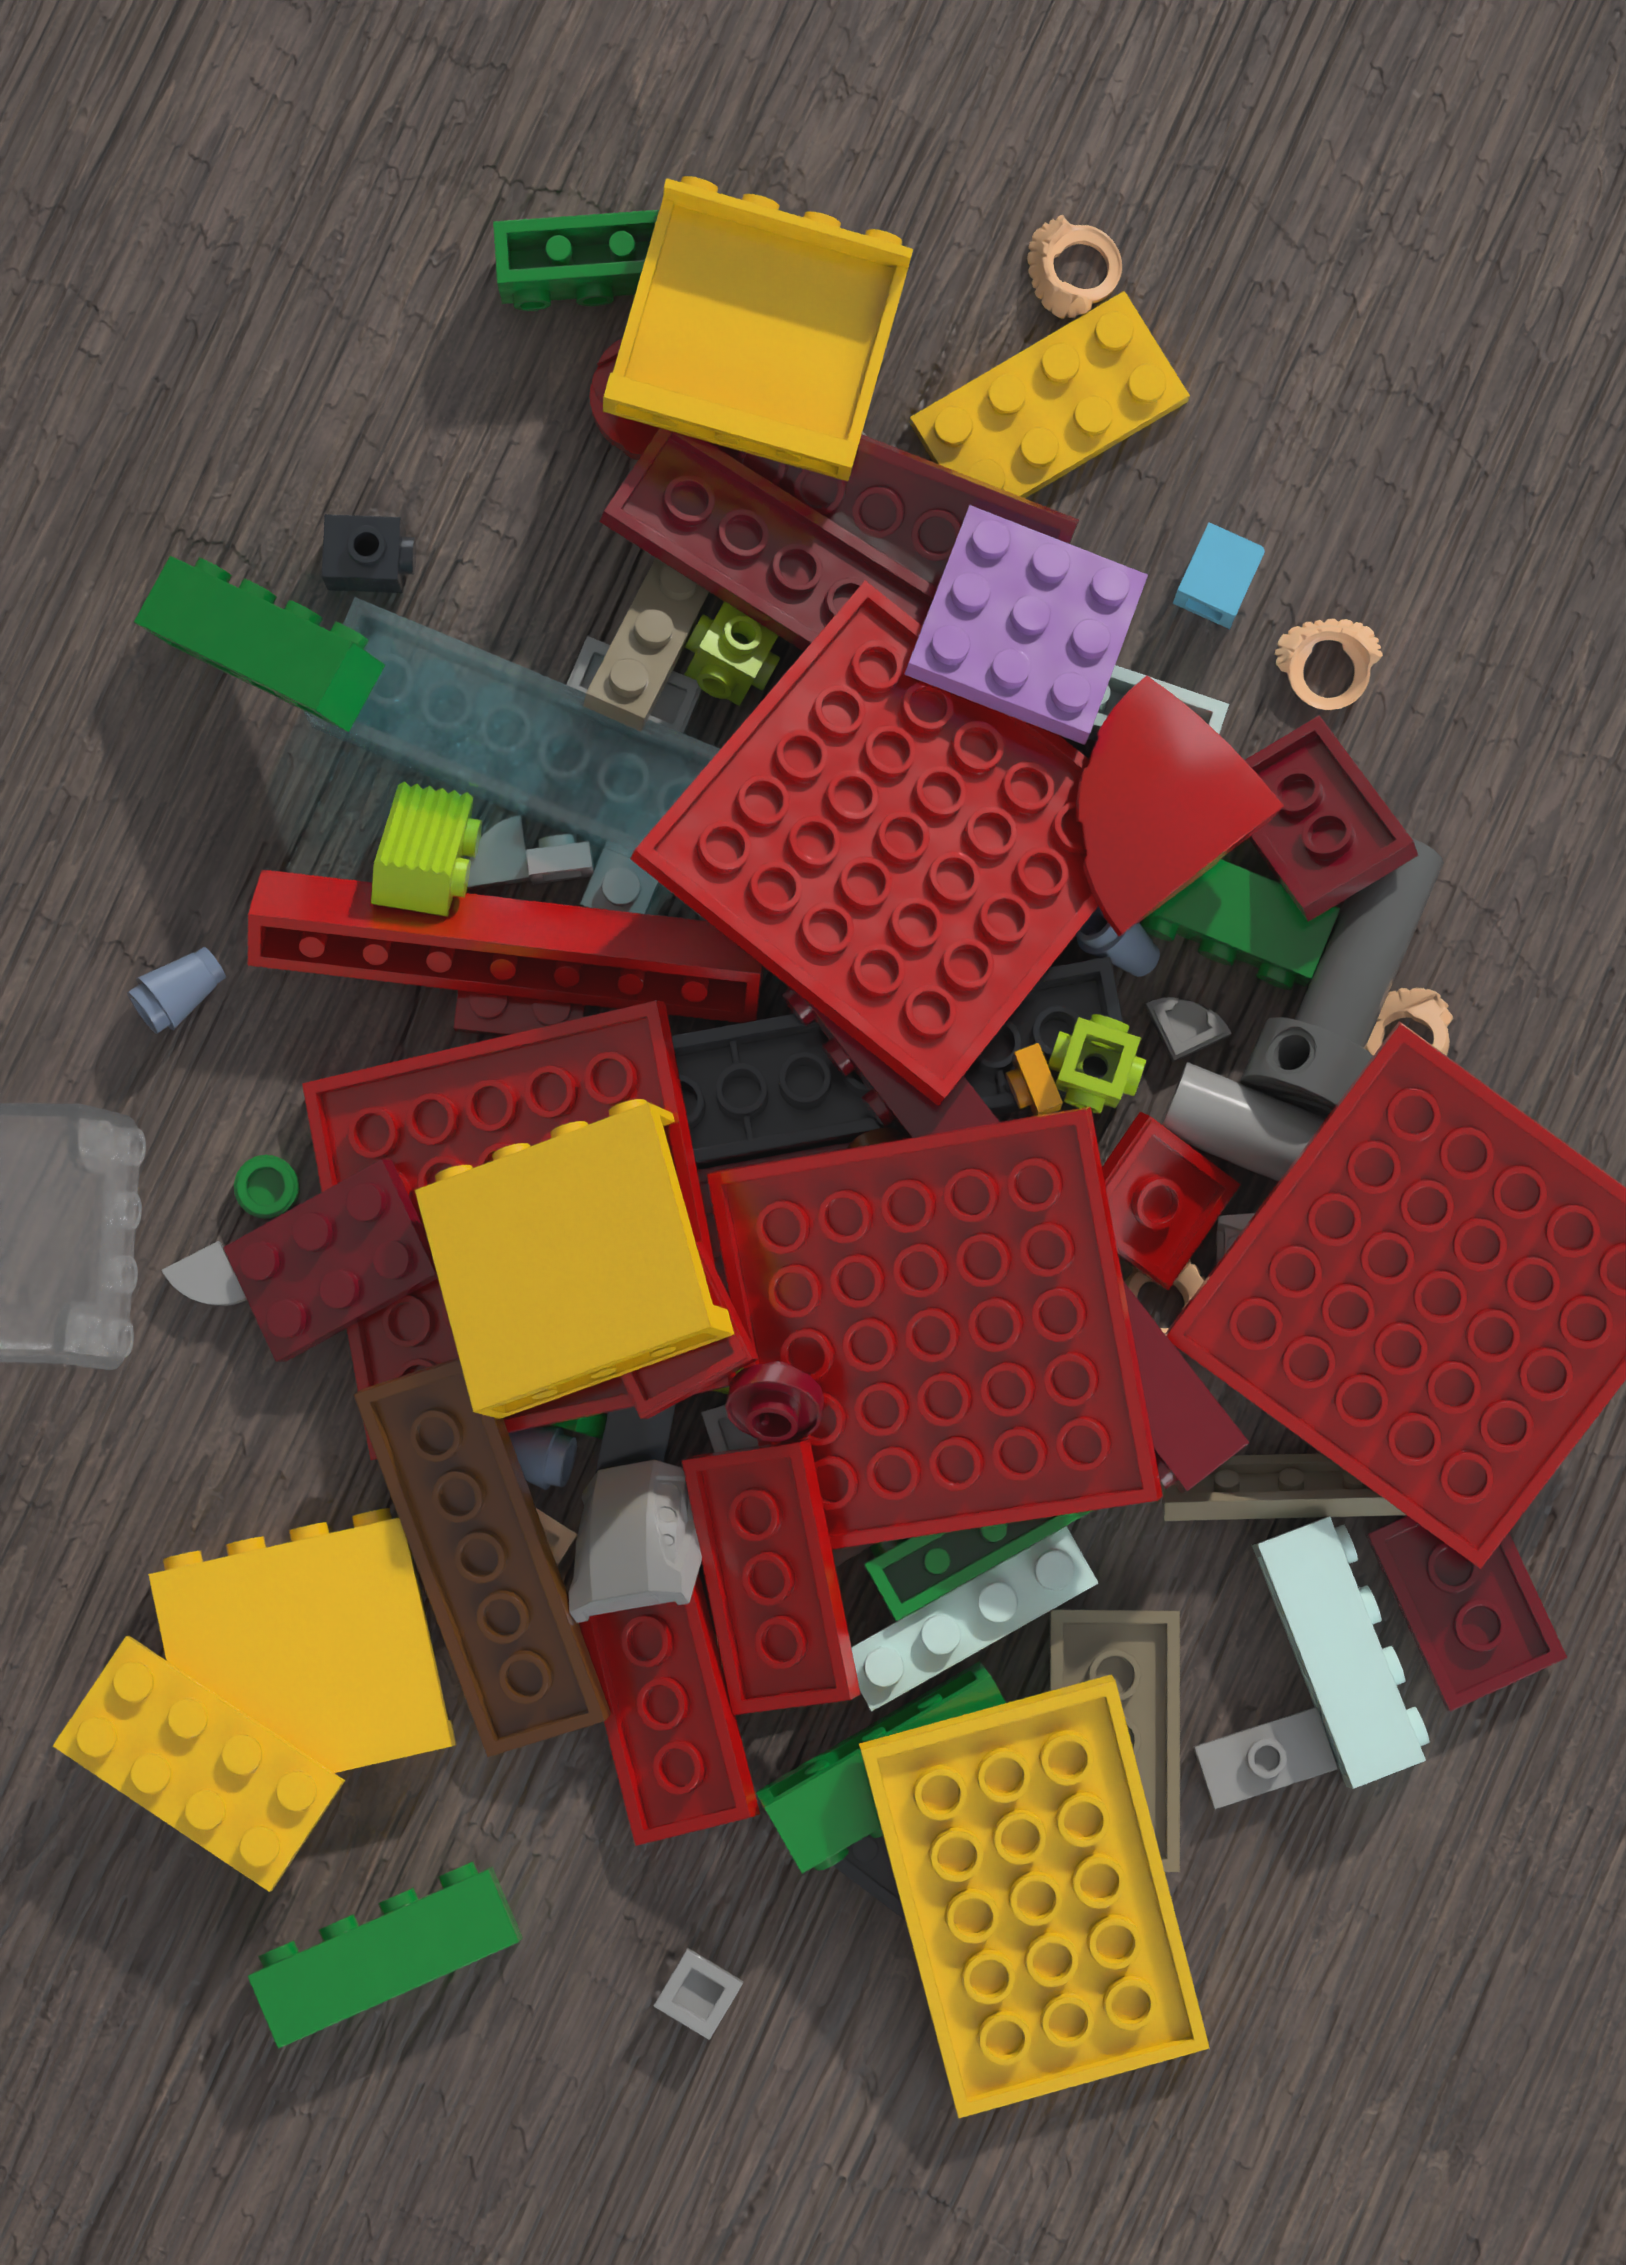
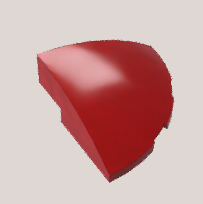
[1076,676,1284,937]

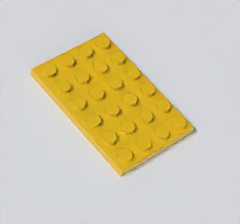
[859,1674,1210,2118]

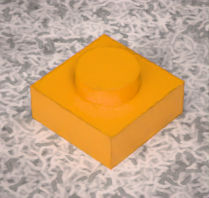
[1006,1043,1063,1116]

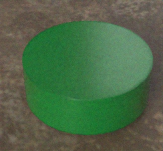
[234,1155,300,1220]

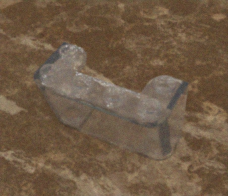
[0,1103,146,1370]

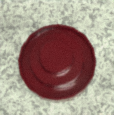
[725,1361,824,1442]

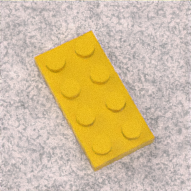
[910,291,1190,498]
[53,1636,345,1892]

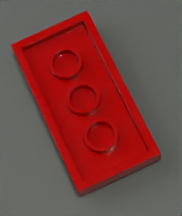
[682,1438,860,1715]
[579,1571,760,1846]

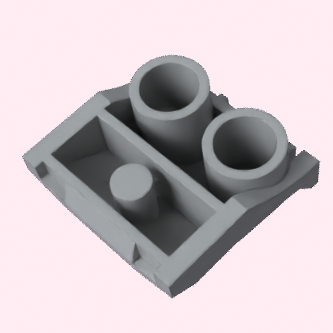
[569,1460,702,1623]

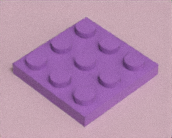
[905,505,1148,745]

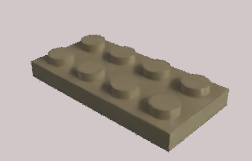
[1049,1610,1180,1872]

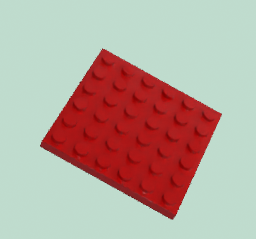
[630,580,1098,1106]
[302,1000,736,1460]
[1165,1021,1626,1569]
[707,1107,1163,1549]

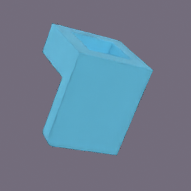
[1173,522,1265,629]

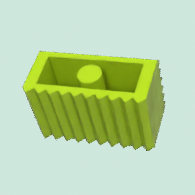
[371,781,482,917]

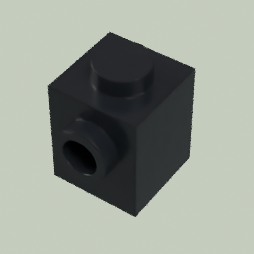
[321,514,416,593]

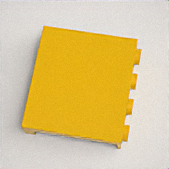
[603,176,913,481]
[415,1099,735,1419]
[148,1508,457,1773]

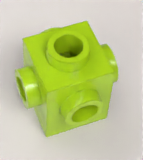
[684,601,781,706]
[1048,1014,1146,1113]

